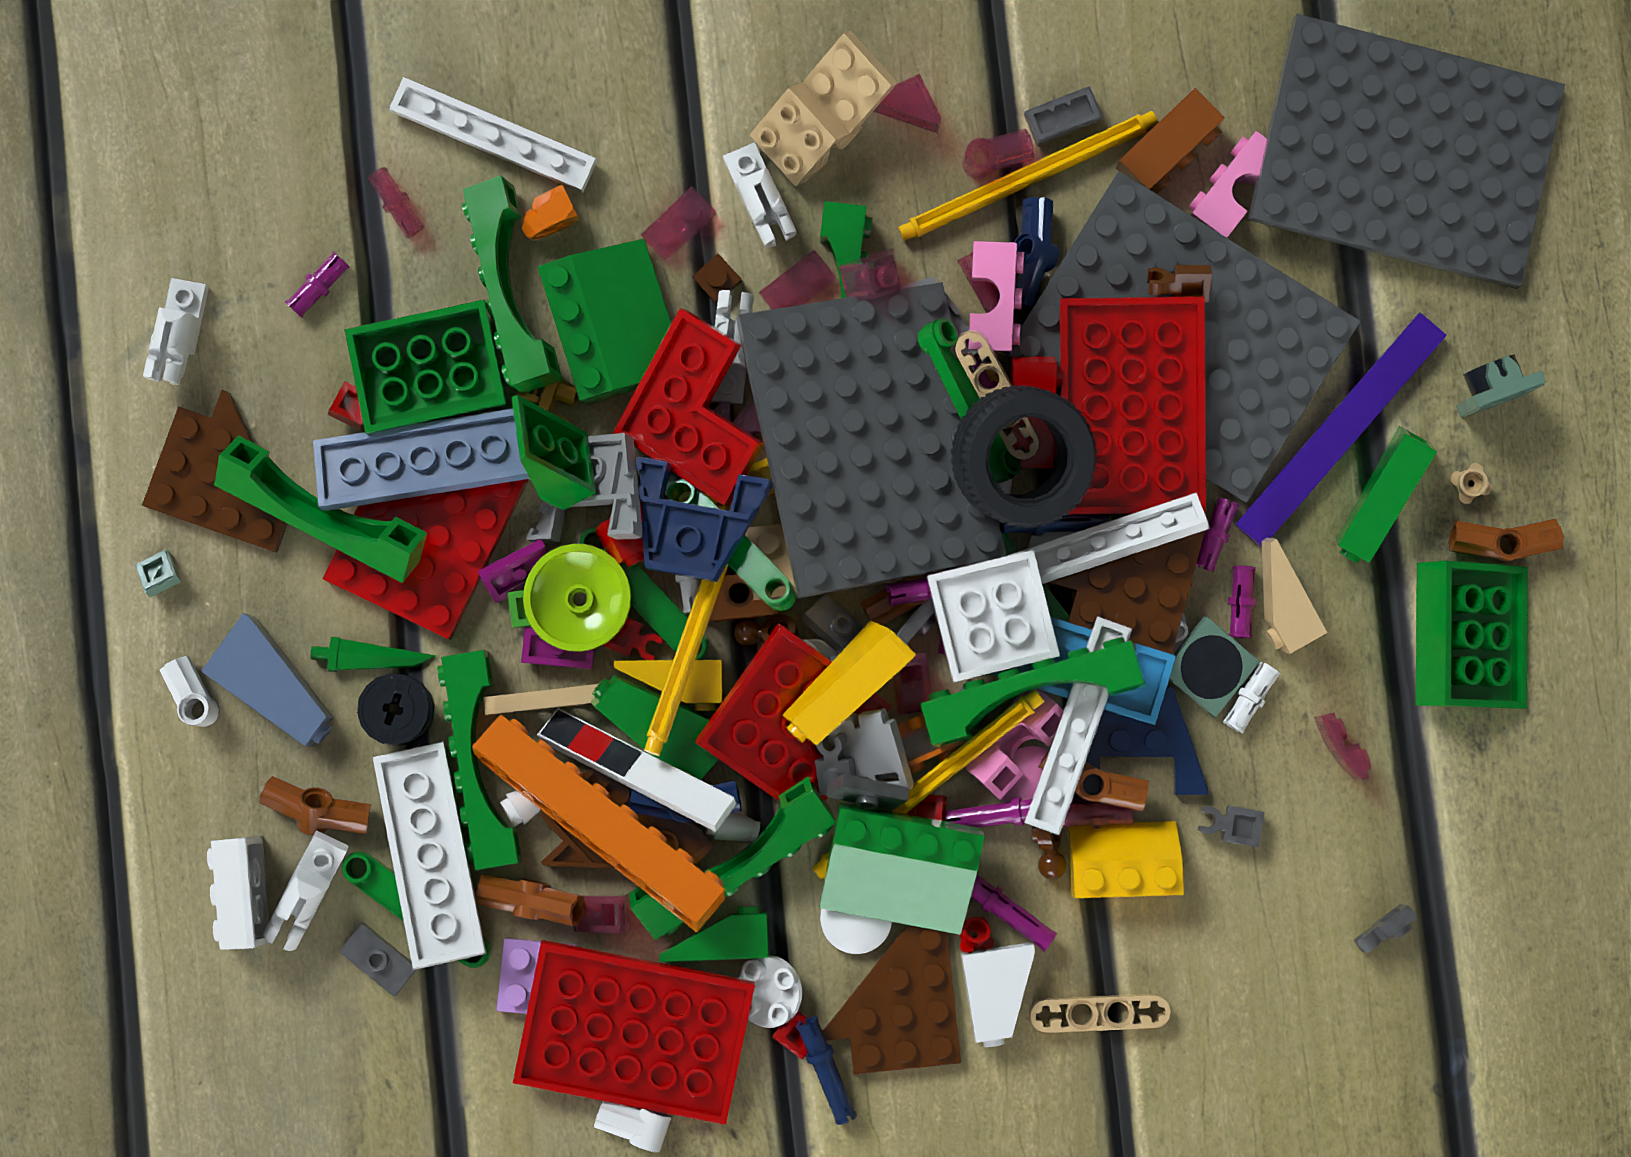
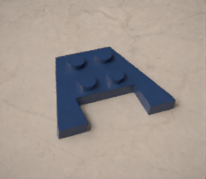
[636,456,773,582]
[1074,687,1208,795]

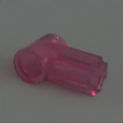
[962,129,1035,178]

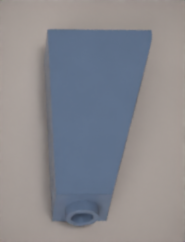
[201,613,333,746]

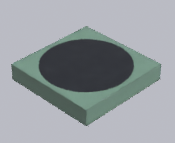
[1169,616,1260,717]

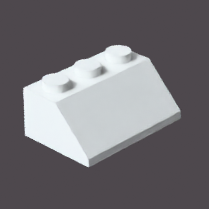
[207,836,270,950]

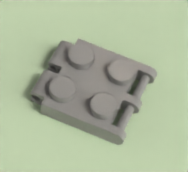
[828,709,913,790]

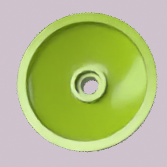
[523,544,631,652]

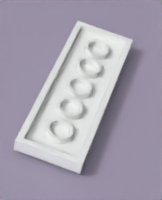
[373,742,486,970]

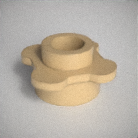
[1450,463,1492,504]

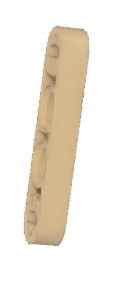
[955,330,1039,459]
[482,684,598,716]
[1029,994,1171,1033]

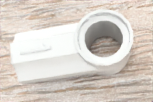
[160,655,219,727]
[594,1101,672,1152]

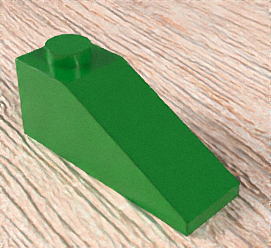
[659,906,769,962]

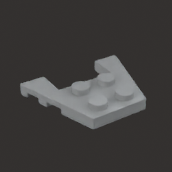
[527,433,643,544]

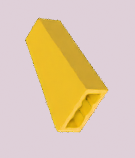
[783,620,916,745]

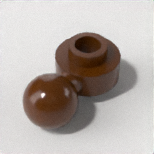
[734,614,799,647]
[1032,825,1067,880]

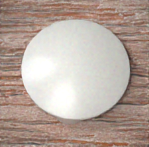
[820,909,892,954]
[738,955,802,1028]

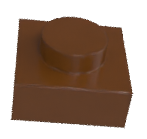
[692,253,742,304]

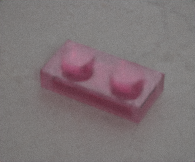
[641,186,716,262]
[759,250,836,309]

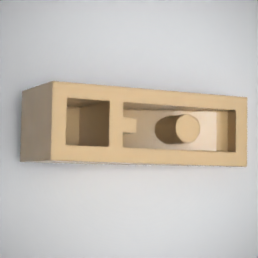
[1262,538,1328,654]

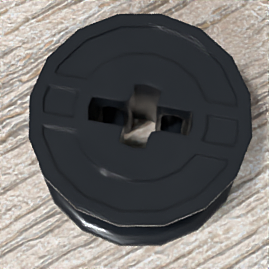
[357,673,434,745]

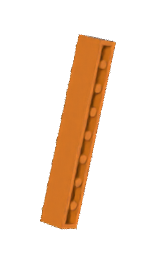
[472,715,725,932]

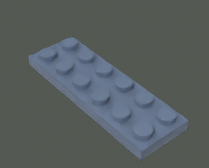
[313,409,530,512]

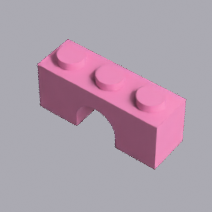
[1188,131,1267,238]
[968,241,1024,353]
[964,689,1064,800]

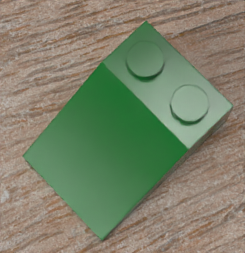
[512,395,596,510]

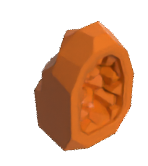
[521,184,579,241]

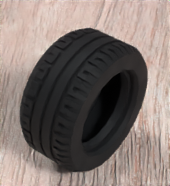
[951,385,1097,528]

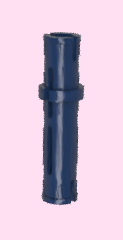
[1000,514,1109,536]
[796,1016,857,1125]

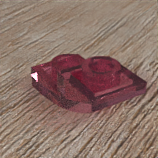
[1314,712,1371,780]

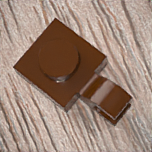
[1147,265,1212,302]

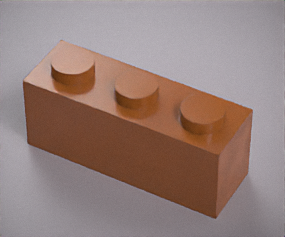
[1115,88,1225,194]

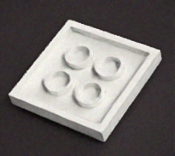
[927,550,1060,682]

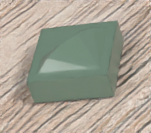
[135,549,182,597]

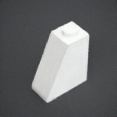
[961,942,1035,1047]

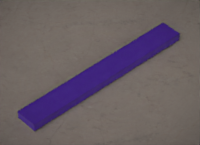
[1234,312,1447,548]

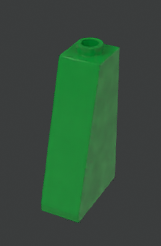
[1336,426,1437,563]
[591,675,718,780]

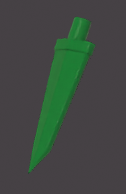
[310,637,436,672]

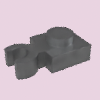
[815,733,856,795]
[1197,805,1265,847]
[1354,904,1418,953]

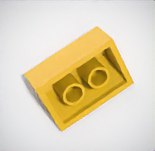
[1068,821,1184,898]

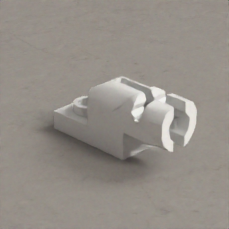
[723,142,797,248]
[143,278,209,385]
[711,290,754,406]
[263,830,349,951]

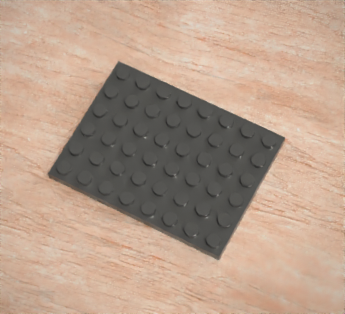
[1248,14,1565,289]
[1004,171,1360,503]
[736,282,1006,598]

